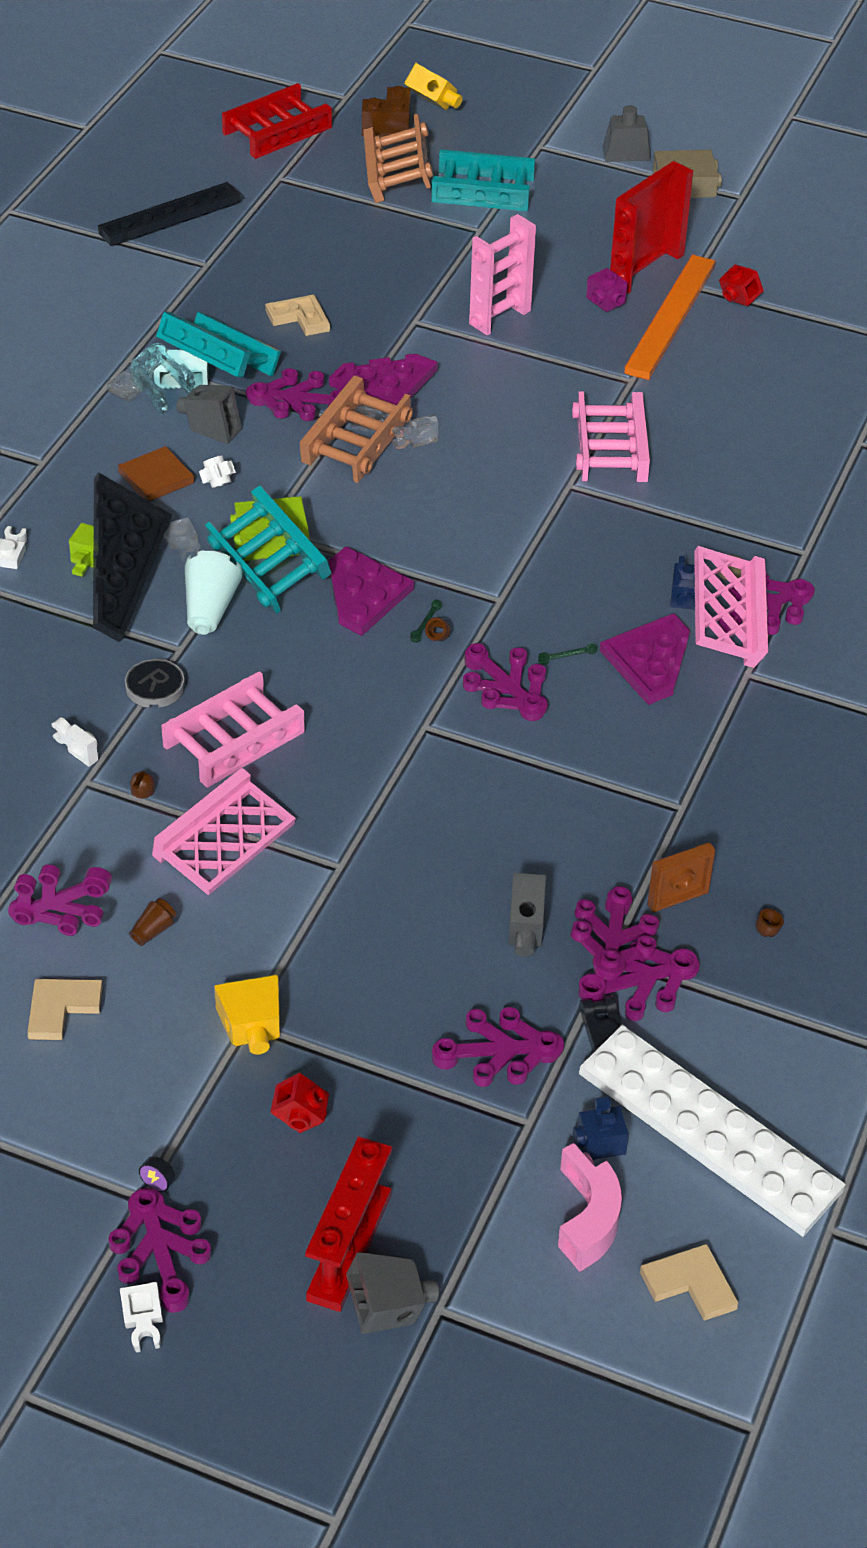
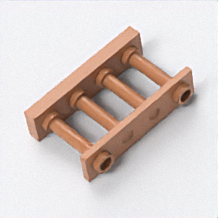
[364,114,434,203]
[300,375,413,483]

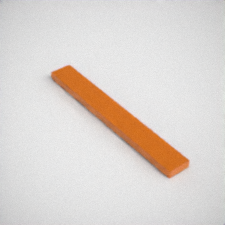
[624,254,716,380]

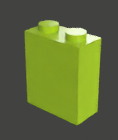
[230,496,309,561]

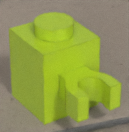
[69,523,94,577]

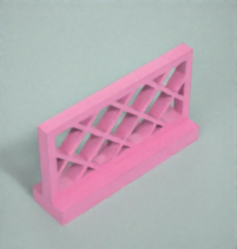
[694,546,768,668]
[152,768,296,896]

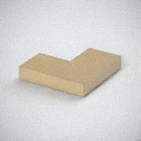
[265,295,330,336]
[28,979,103,1040]
[640,1244,738,1321]

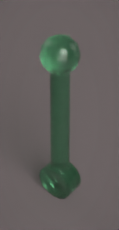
[410,600,442,643]
[538,643,597,665]

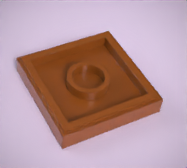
[118,446,194,501]
[647,842,715,912]

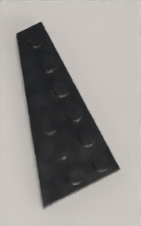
[93,472,172,642]

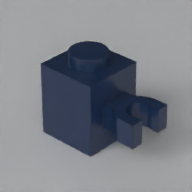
[670,556,695,610]
[573,1097,629,1160]

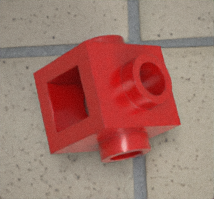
[719,264,764,306]
[270,1073,329,1133]

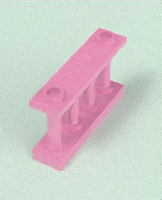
[469,214,536,335]
[572,391,650,482]
[162,671,305,788]

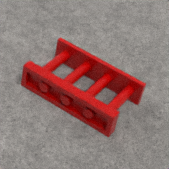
[222,83,332,159]
[305,1136,392,1312]

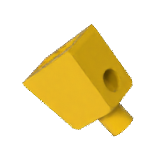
[404,63,463,110]
[214,975,280,1055]

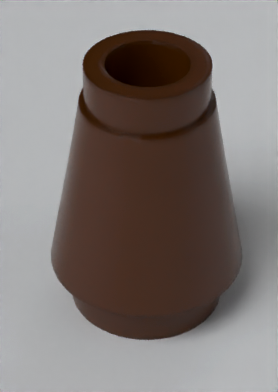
[129,898,177,946]

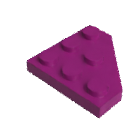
[329,353,438,405]
[329,546,414,636]
[599,613,690,705]

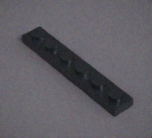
[98,182,240,246]

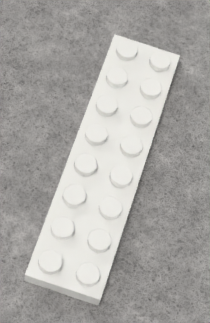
[579,1025,846,1237]

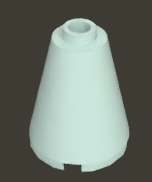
[185,551,243,635]

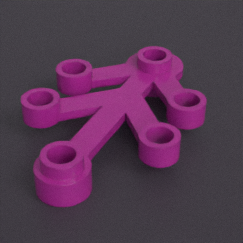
[246,368,342,421]
[718,574,815,635]
[463,643,548,721]
[8,865,112,936]
[570,886,659,980]
[578,941,700,1021]
[432,1007,564,1087]
[108,1188,211,1313]

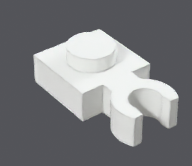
[0,526,27,569]
[52,718,98,767]
[120,1282,163,1352]

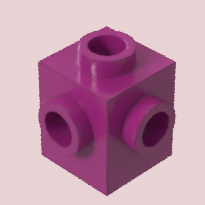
[586,268,627,312]

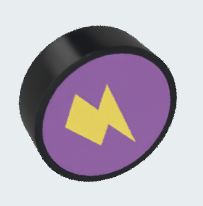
[139,1157,175,1192]

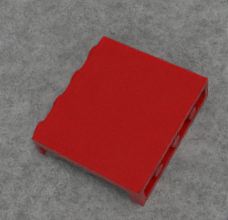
[610,161,694,294]

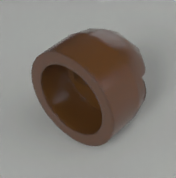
[425,617,451,642]
[130,771,155,799]
[755,909,784,937]

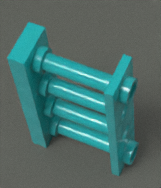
[431,149,535,211]
[156,312,281,377]
[205,485,332,614]

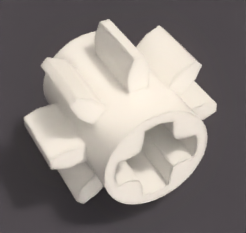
[199,455,236,488]

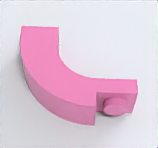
[558,1143,622,1272]

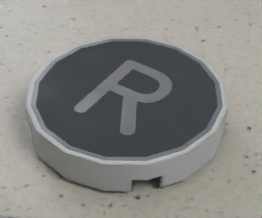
[124,659,185,708]

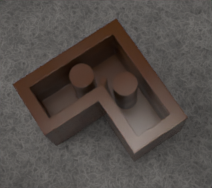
[361,86,411,137]

